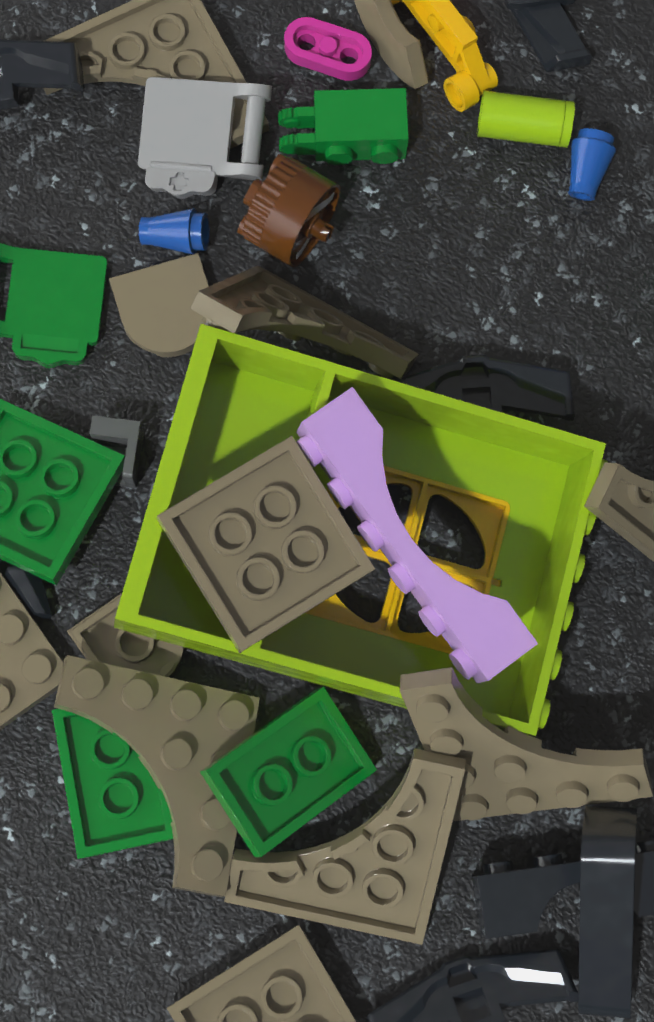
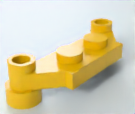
[391,0,498,112]

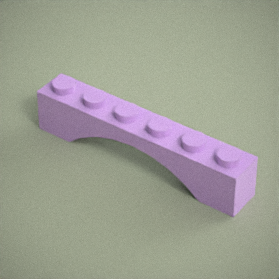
[296,387,538,683]

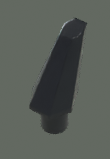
[4,565,52,619]

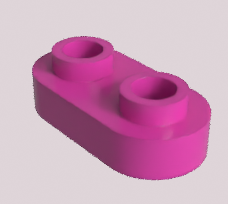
[284,17,372,81]

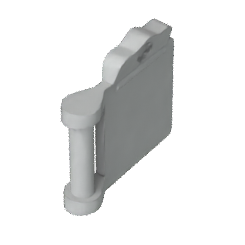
[138,77,272,199]

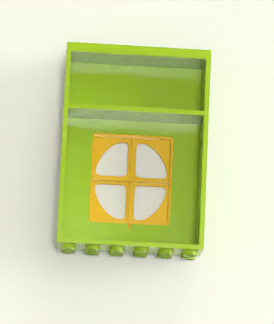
[114,324,608,736]

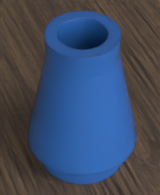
[568,128,616,201]
[139,208,210,254]

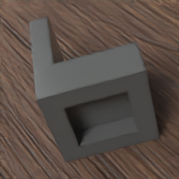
[89,415,145,488]

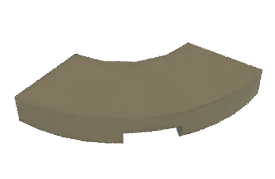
[354,0,428,89]

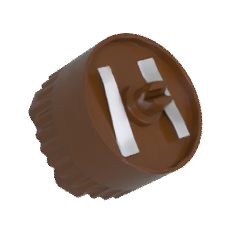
[237,154,341,267]

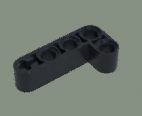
[578,805,637,1019]

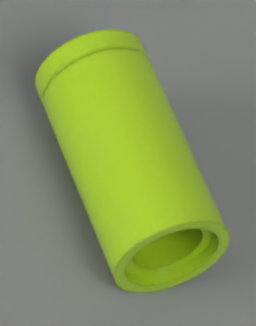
[477,90,575,148]

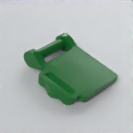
[0,243,107,369]

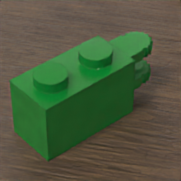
[278,88,409,165]

